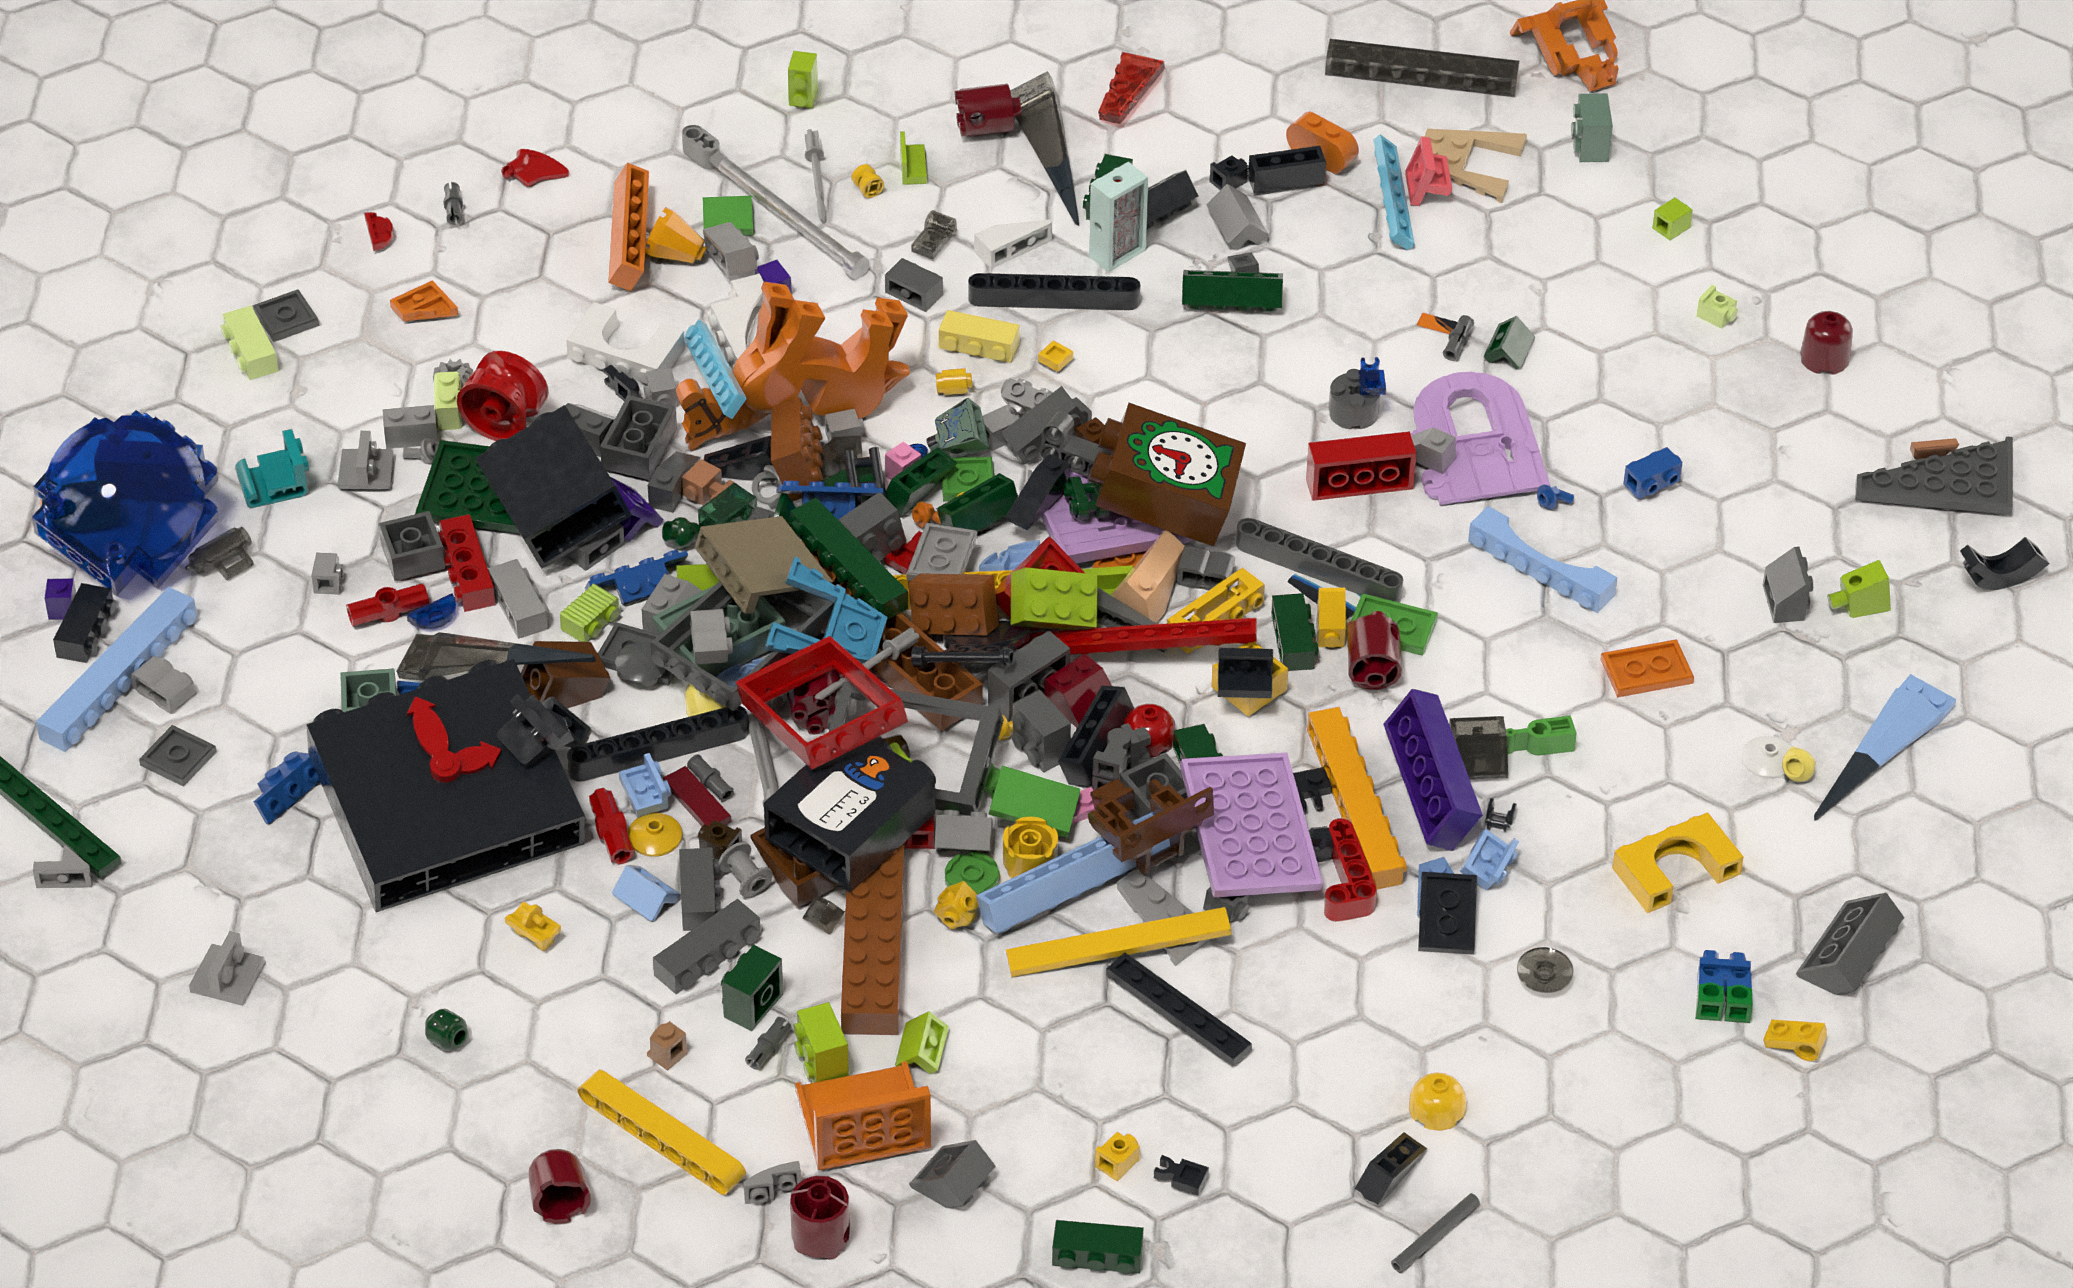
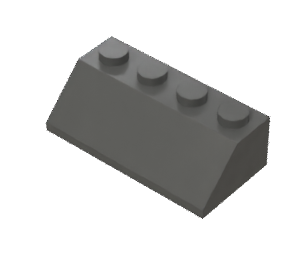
[1796,892,1904,994]

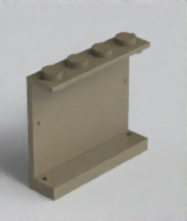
[694,516,833,614]

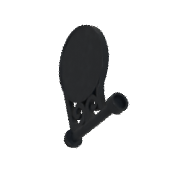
[911,620,1031,668]

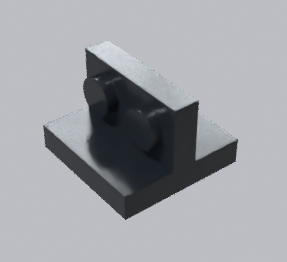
[1218,648,1273,698]

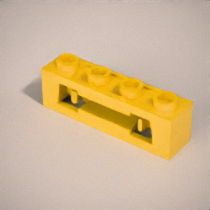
[1167,567,1265,655]

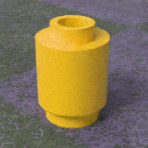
[936,368,973,395]

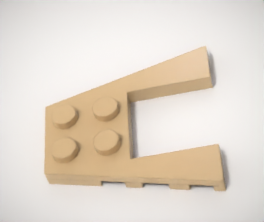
[1424,128,1527,203]

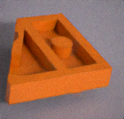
[390,280,458,321]

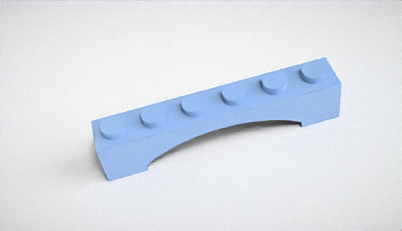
[1468,506,1618,613]

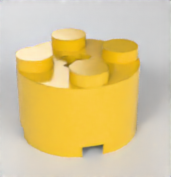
[1003,817,1058,878]

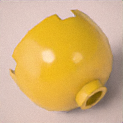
[1409,1072,1466,1131]

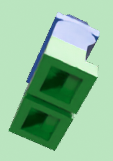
[1695,950,1753,1023]

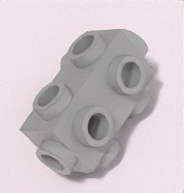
[1001,378,1053,415]

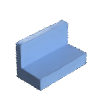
[612,865,681,921]

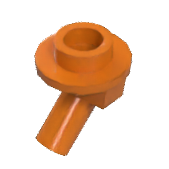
[912,502,941,528]

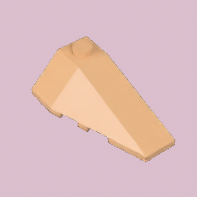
[1111,530,1185,623]

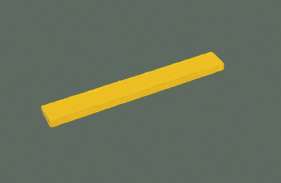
[1006,907,1232,977]

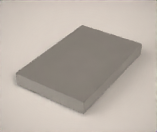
[907,523,977,581]

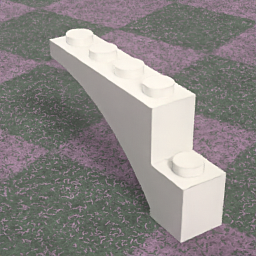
[708,274,763,372]

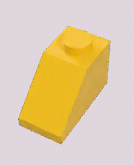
[1316,588,1346,648]

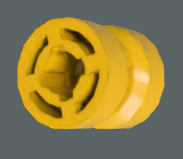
[851,164,884,198]

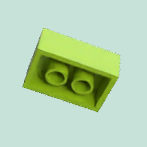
[1011,568,1097,630]

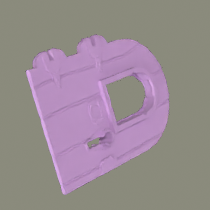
[1411,372,1551,505]

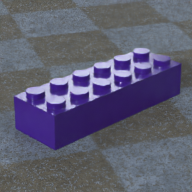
[1383,689,1483,851]

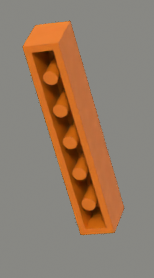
[608,162,649,291]

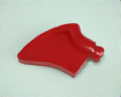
[501,149,569,187]

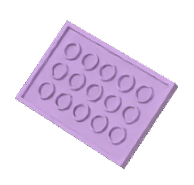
[1180,752,1323,898]

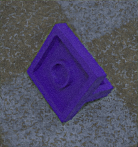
[610,477,664,541]

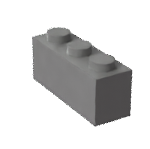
[703,222,759,276]
[488,559,550,639]

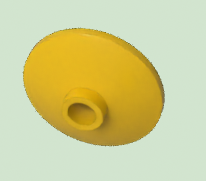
[628,813,682,857]

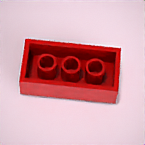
[1306,431,1416,501]

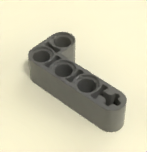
[1041,411,1110,477]

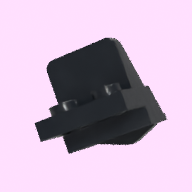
[497,694,574,766]

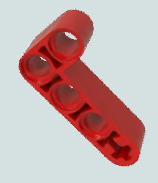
[1324,818,1377,922]

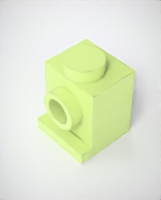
[1696,285,1738,329]

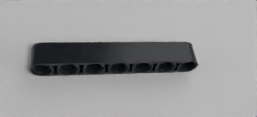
[968,273,1141,310]
[567,706,748,782]

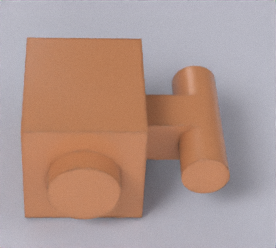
[682,459,736,506]

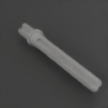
[748,713,778,807]

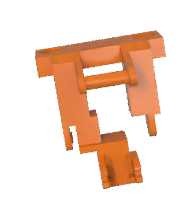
[1509,0,1619,92]

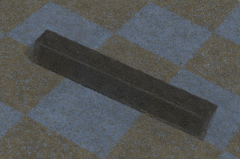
[1325,39,1520,97]

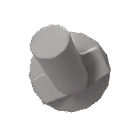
[403,438,438,464]

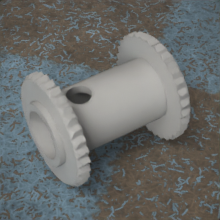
[718,842,773,898]

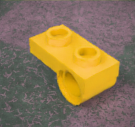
[1763,1019,1827,1061]

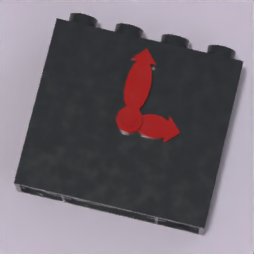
[306,659,585,912]

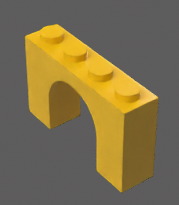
[1612,812,1744,914]

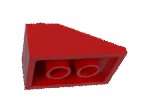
[995,536,1086,632]

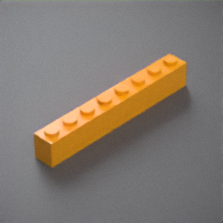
[1307,707,1407,889]

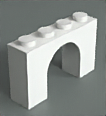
[566,302,685,384]

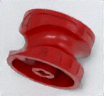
[457,351,549,441]

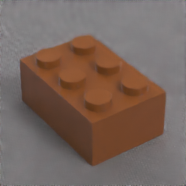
[908,573,999,636]

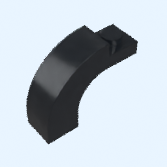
[1960,537,2050,590]

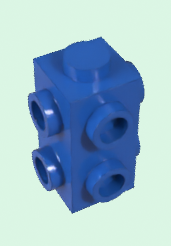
[1623,447,1683,500]

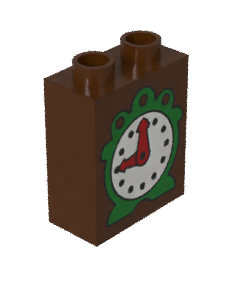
[1088,402,1246,547]

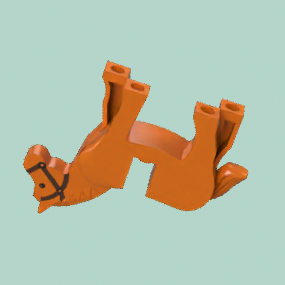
[675,282,910,451]

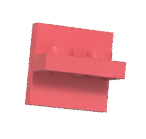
[1405,136,1452,206]

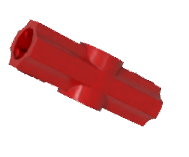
[346,583,430,626]
[589,788,634,865]

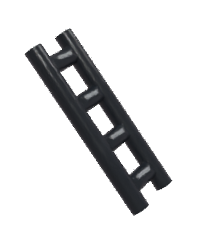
[843,447,887,508]

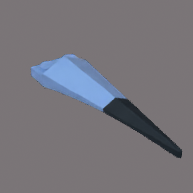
[1814,674,1956,821]

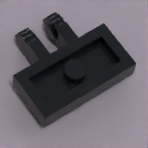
[1293,767,1332,813]

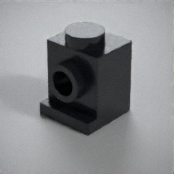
[1209,155,1248,190]

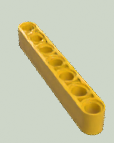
[577,1069,746,1195]

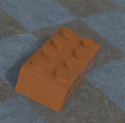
[771,397,823,501]

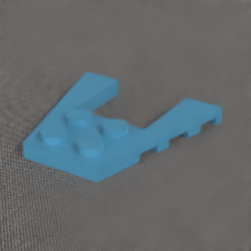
[764,557,887,664]

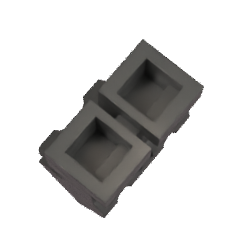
[1092,723,1151,790]

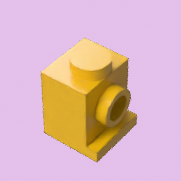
[1095,1132,1140,1182]

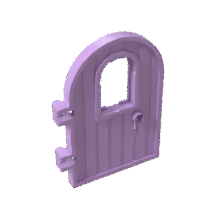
[1041,472,1193,563]

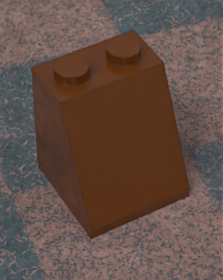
[521,641,610,709]

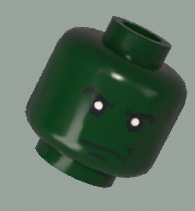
[425,1008,468,1050]

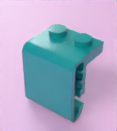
[235,429,309,508]

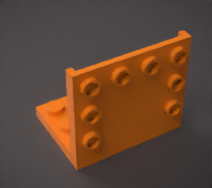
[795,1061,931,1170]

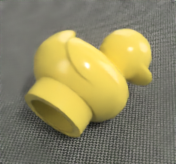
[1782,747,1816,782]

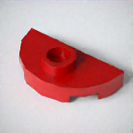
[364,212,393,251]

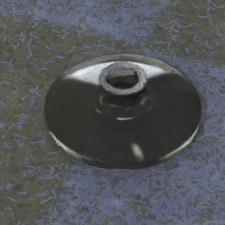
[1517,947,1573,993]

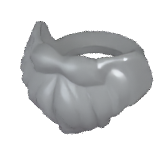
[752,465,782,508]

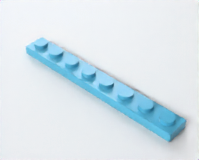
[685,319,747,419]

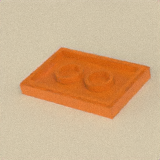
[1600,639,1694,698]

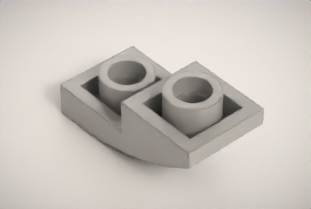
[743,1161,801,1204]

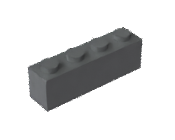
[653,898,761,994]

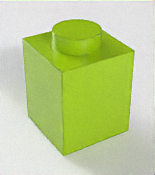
[1652,197,1693,241]

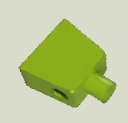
[1827,560,1891,618]

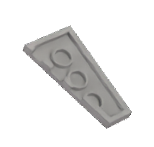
[1117,868,1211,966]

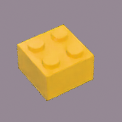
[1211,642,1288,717]

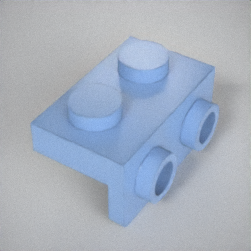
[619,753,671,817]
[1460,828,1519,890]

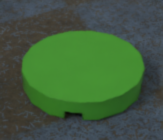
[945,852,999,894]

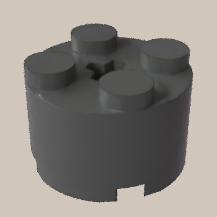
[1328,369,1381,429]

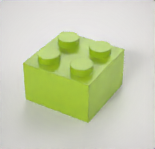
[793,1002,849,1083]

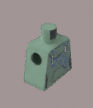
[926,398,989,458]

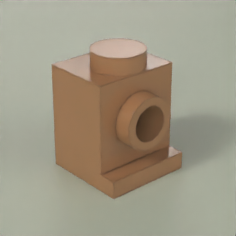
[647,1021,687,1071]

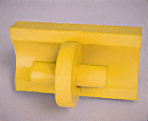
[505,901,561,951]

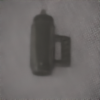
[185,527,254,580]

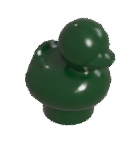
[662,517,701,550]

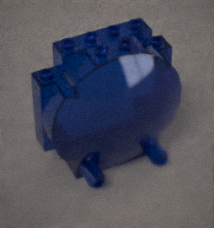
[32,410,219,597]

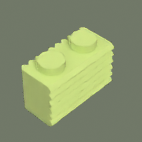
[434,372,462,430]

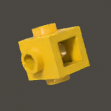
[933,881,978,930]

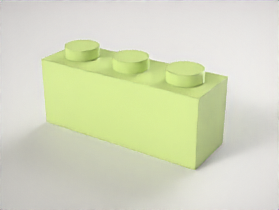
[220,306,278,380]

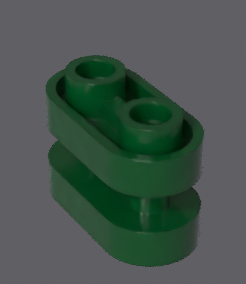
[1063,475,1109,520]

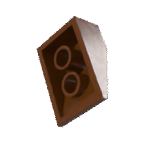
[750,827,839,908]

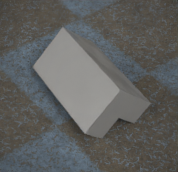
[1206,184,1269,250]

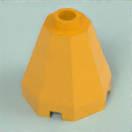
[645,207,707,263]

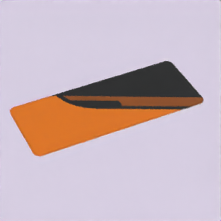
[1417,313,1458,334]

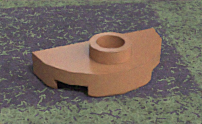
[1910,438,1959,459]

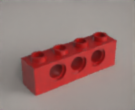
[438,514,495,612]

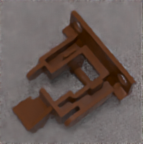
[1088,778,1214,875]

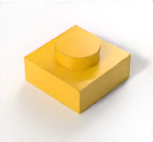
[1038,340,1073,372]

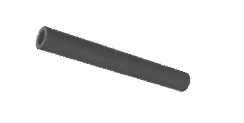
[1391,1193,1480,1273]

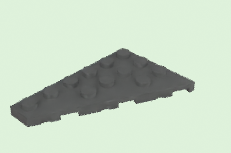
[1855,436,2013,515]

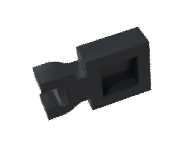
[603,365,640,401]
[1153,1155,1209,1196]

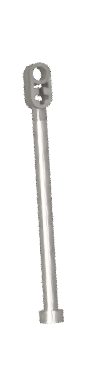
[682,125,870,279]

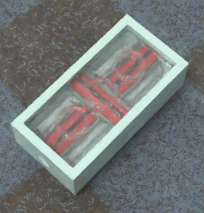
[1089,162,1148,272]

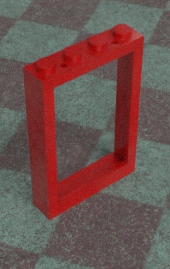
[735,636,908,769]

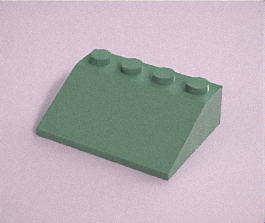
[652,585,785,677]

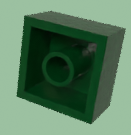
[721,945,783,1032]

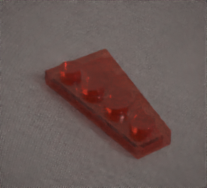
[1098,52,1165,124]

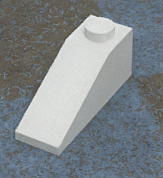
[974,220,1052,269]

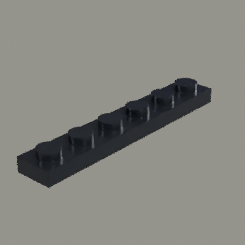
[1106,952,1252,1066]

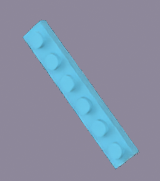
[1373,134,1415,250]

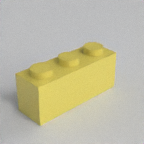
[939,310,1020,363]

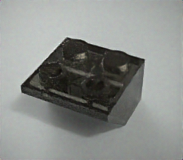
[1449,716,1508,780]

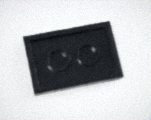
[1418,872,1477,955]

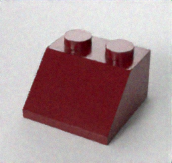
[1045,654,1112,728]

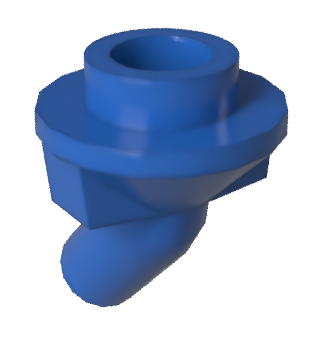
[1537,484,1574,509]

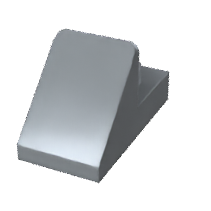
[33,846,93,888]

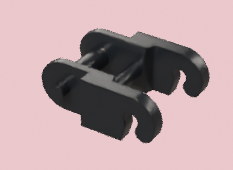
[1485,798,1517,832]

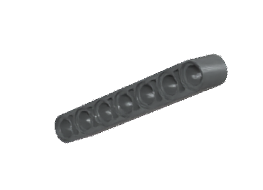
[1236,518,1404,603]

